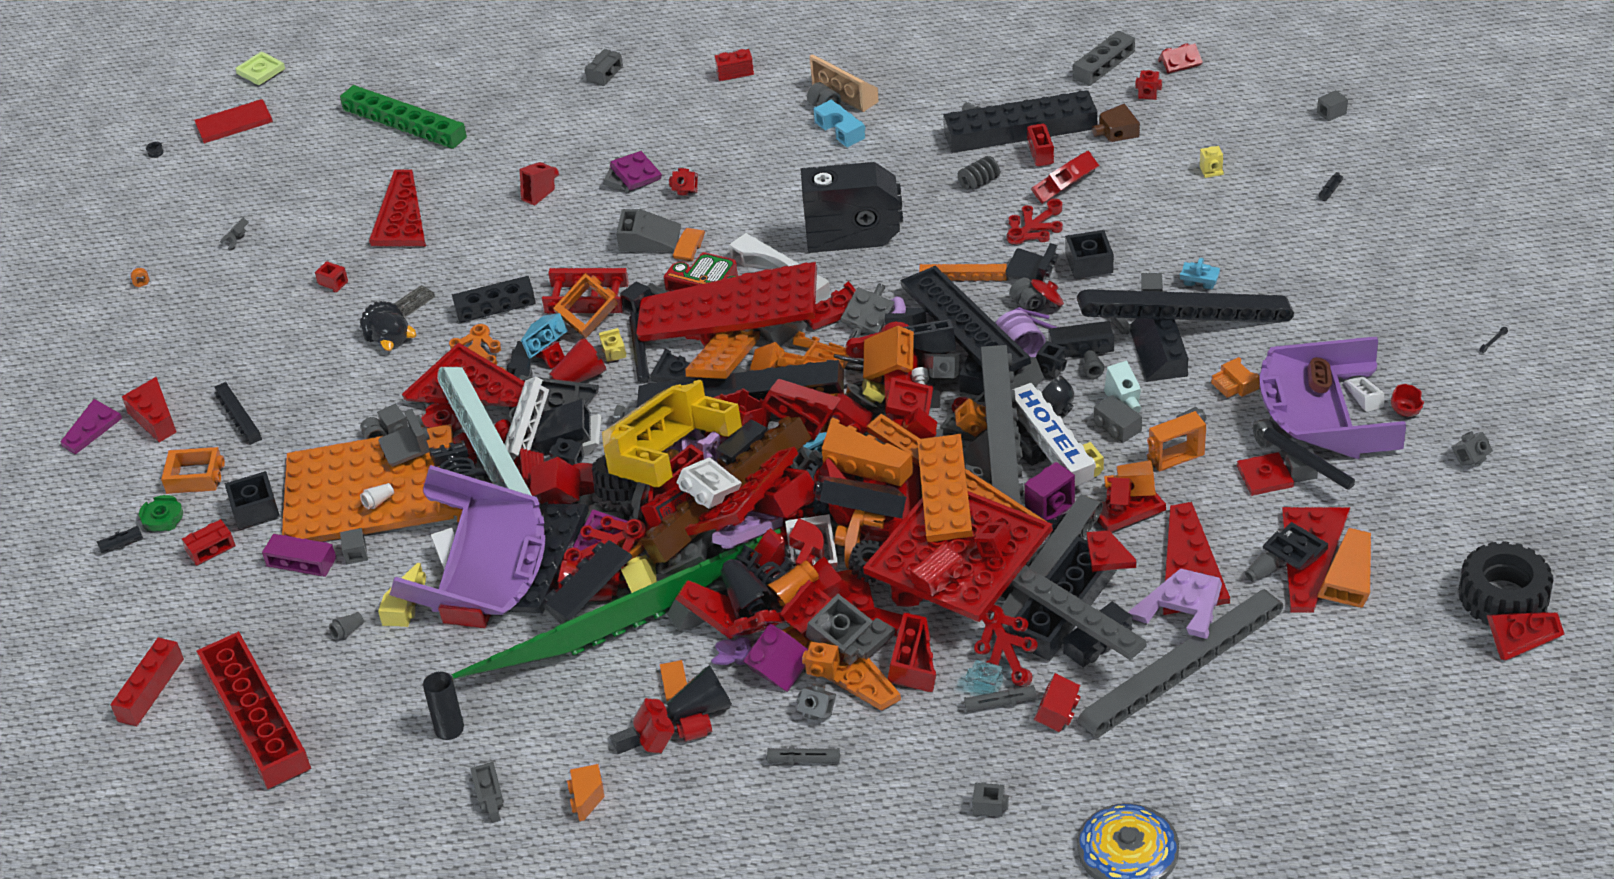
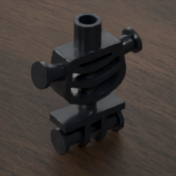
[429,440,487,479]
[736,544,796,602]

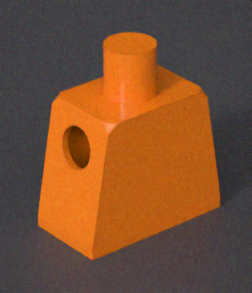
[1104,460,1156,496]

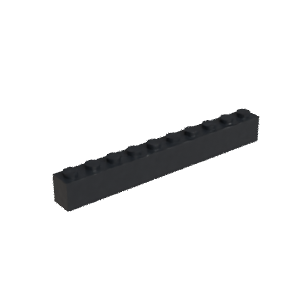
[637,360,844,408]

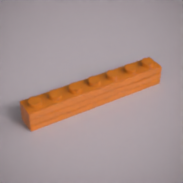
[919,264,1007,281]

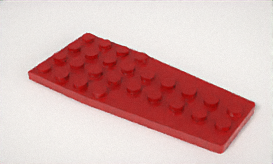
[636,262,817,342]

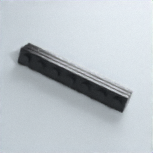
[214,382,262,445]

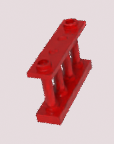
[542,268,629,314]

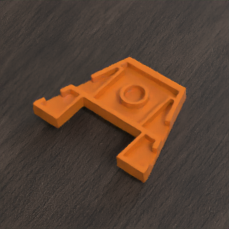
[777,331,851,369]

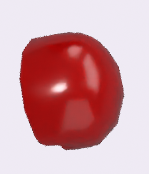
[1390,384,1424,417]

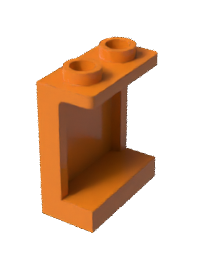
[863,326,914,383]

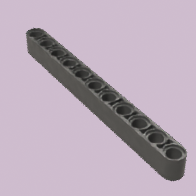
[1078,589,1284,738]

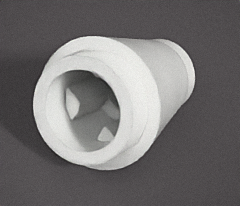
[360,483,394,509]

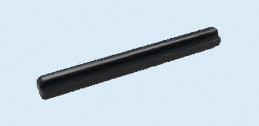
[629,311,649,384]
[1263,427,1355,490]

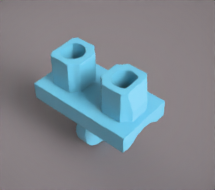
[1180,258,1220,290]

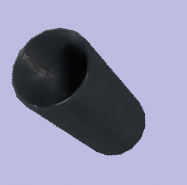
[422,671,464,740]

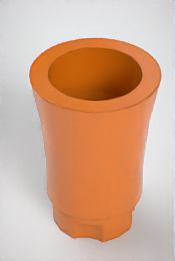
[767,561,819,607]

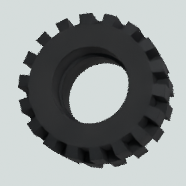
[592,455,638,502]

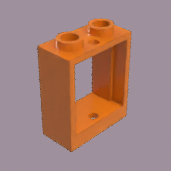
[553,273,618,338]
[1147,411,1206,472]
[161,447,225,494]

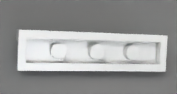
[505,376,549,460]

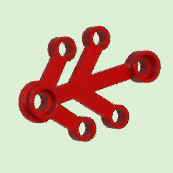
[1006,199,1063,244]
[564,516,646,566]
[974,605,1038,687]

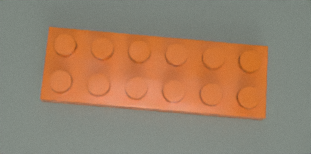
[686,329,760,379]
[917,434,973,542]

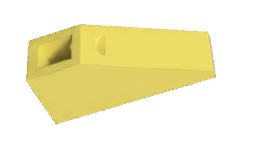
[621,555,657,593]
[378,563,426,627]

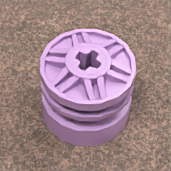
[995,310,1046,357]

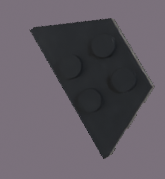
[519,375,599,417]

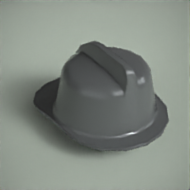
[845,383,878,410]

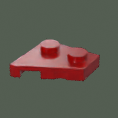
[1086,530,1137,572]

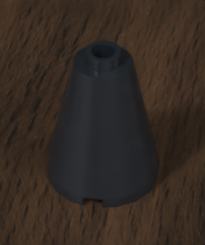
[721,559,777,619]
[666,665,732,723]

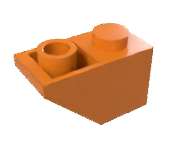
[567,764,605,821]

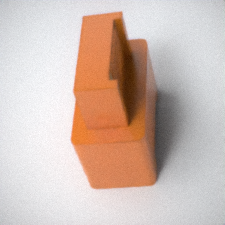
[1211,357,1260,398]

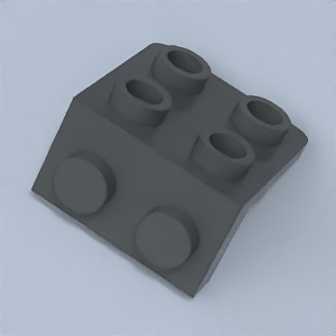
[378,409,430,466]

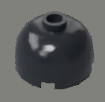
[1041,375,1074,416]

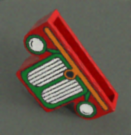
[663,252,738,291]

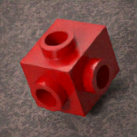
[1135,70,1162,100]
[669,168,698,196]

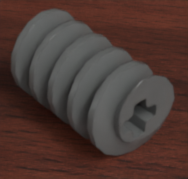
[957,156,1001,190]

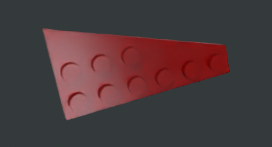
[369,169,426,246]
[1163,502,1230,615]
[1282,507,1350,613]

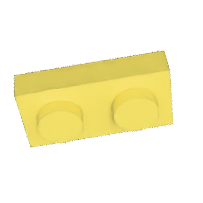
[862,379,885,403]

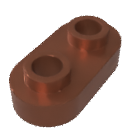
[1307,357,1332,393]

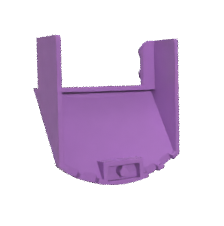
[1260,337,1406,459]
[389,465,545,615]

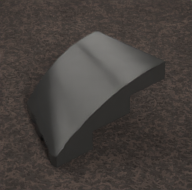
[963,416,1022,471]

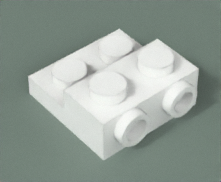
[676,457,742,509]

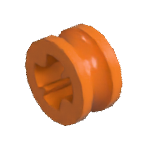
[130,268,150,287]

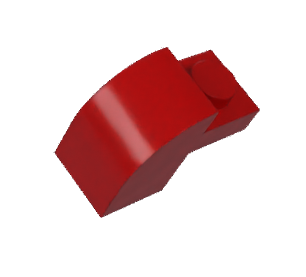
[789,518,824,566]

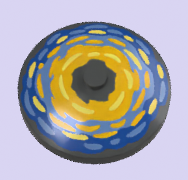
[1078,803,1179,879]

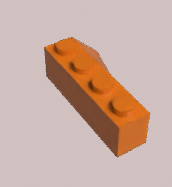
[822,418,913,486]

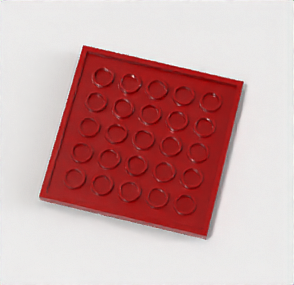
[863,491,1053,622]

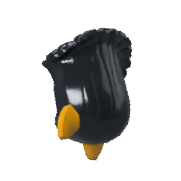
[360,301,416,351]

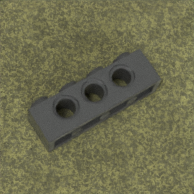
[1072,30,1135,86]

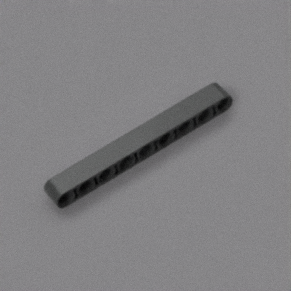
[991,494,1103,642]

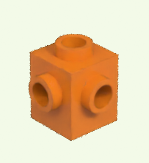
[955,399,987,437]
[802,642,840,679]

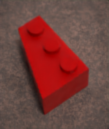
[122,377,177,443]
[761,379,842,440]
[888,612,936,692]

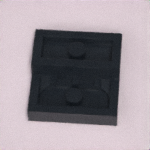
[1263,522,1328,570]

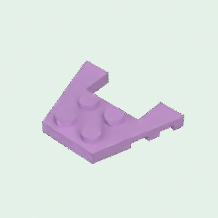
[1128,569,1222,639]

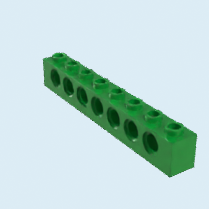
[340,85,467,149]

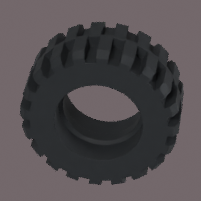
[1458,541,1554,626]

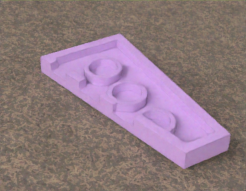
[712,511,783,549]

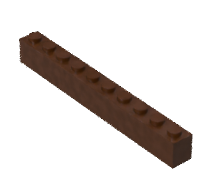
[640,416,812,563]

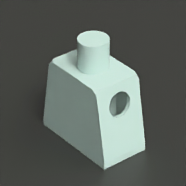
[1104,360,1141,413]

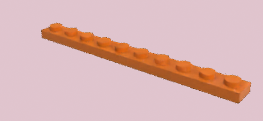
[867,414,1047,522]

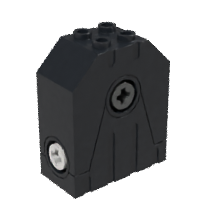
[800,162,903,253]

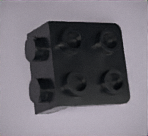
[1005,243,1059,282]

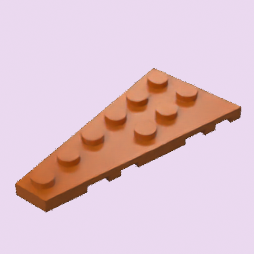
[782,626,901,711]

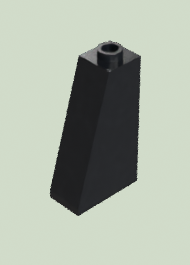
[813,475,907,519]

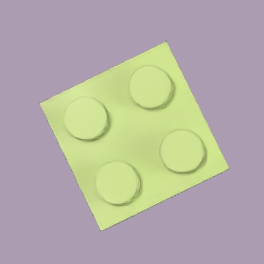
[235,51,285,85]

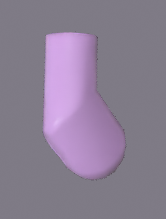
[891,297,906,313]

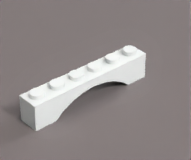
[729,233,830,304]

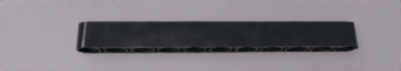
[1077,289,1294,323]

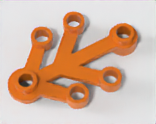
[449,324,501,365]

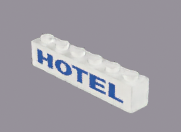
[1012,383,1096,486]

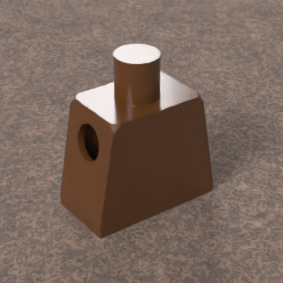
[1092,104,1140,142]

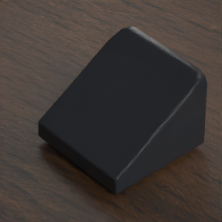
[609,727,640,754]

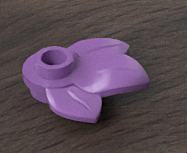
[711,637,752,665]

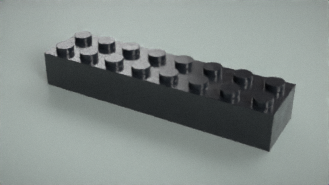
[943,90,1098,153]

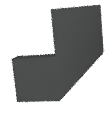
[630,482,650,533]

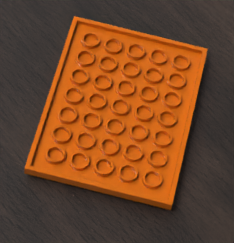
[282,424,454,542]

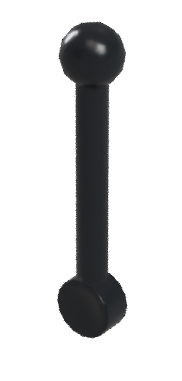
[1479,327,1508,353]

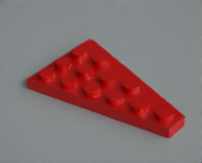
[402,342,539,407]

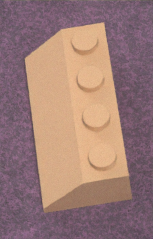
[809,54,879,112]

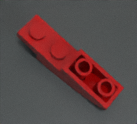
[1031,150,1100,204]

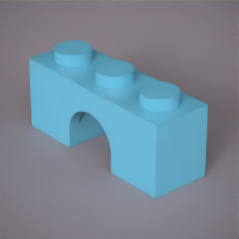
[814,100,865,147]

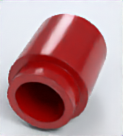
[676,713,713,742]

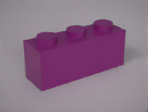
[262,534,336,577]

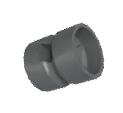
[807,82,841,107]
[1009,278,1046,312]
[1252,416,1293,448]

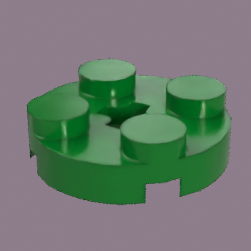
[139,495,183,531]

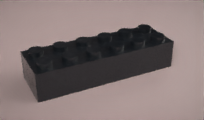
[1009,536,1117,661]

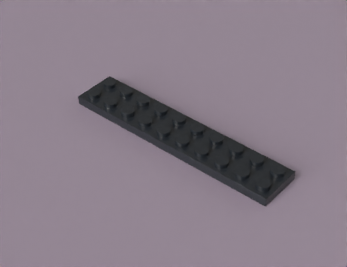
[900,266,1031,372]

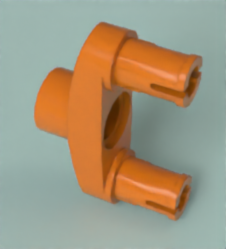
[834,509,886,569]

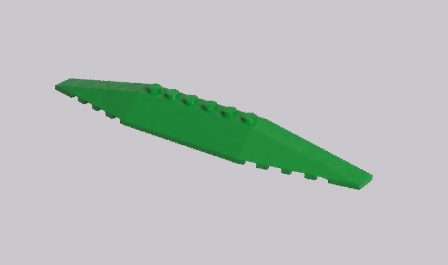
[451,528,781,680]

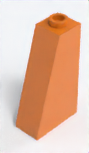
[1318,528,1371,608]

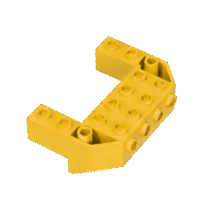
[602,380,742,487]

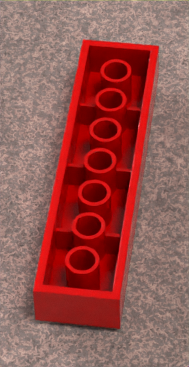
[196,631,312,789]

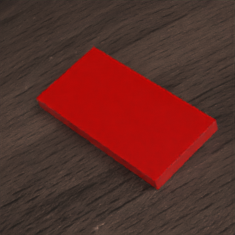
[194,99,273,144]

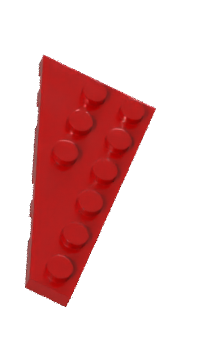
[685,446,799,536]

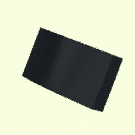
[885,308,927,326]

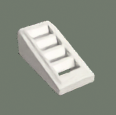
[1344,376,1384,412]

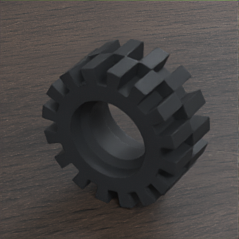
[848,540,881,583]

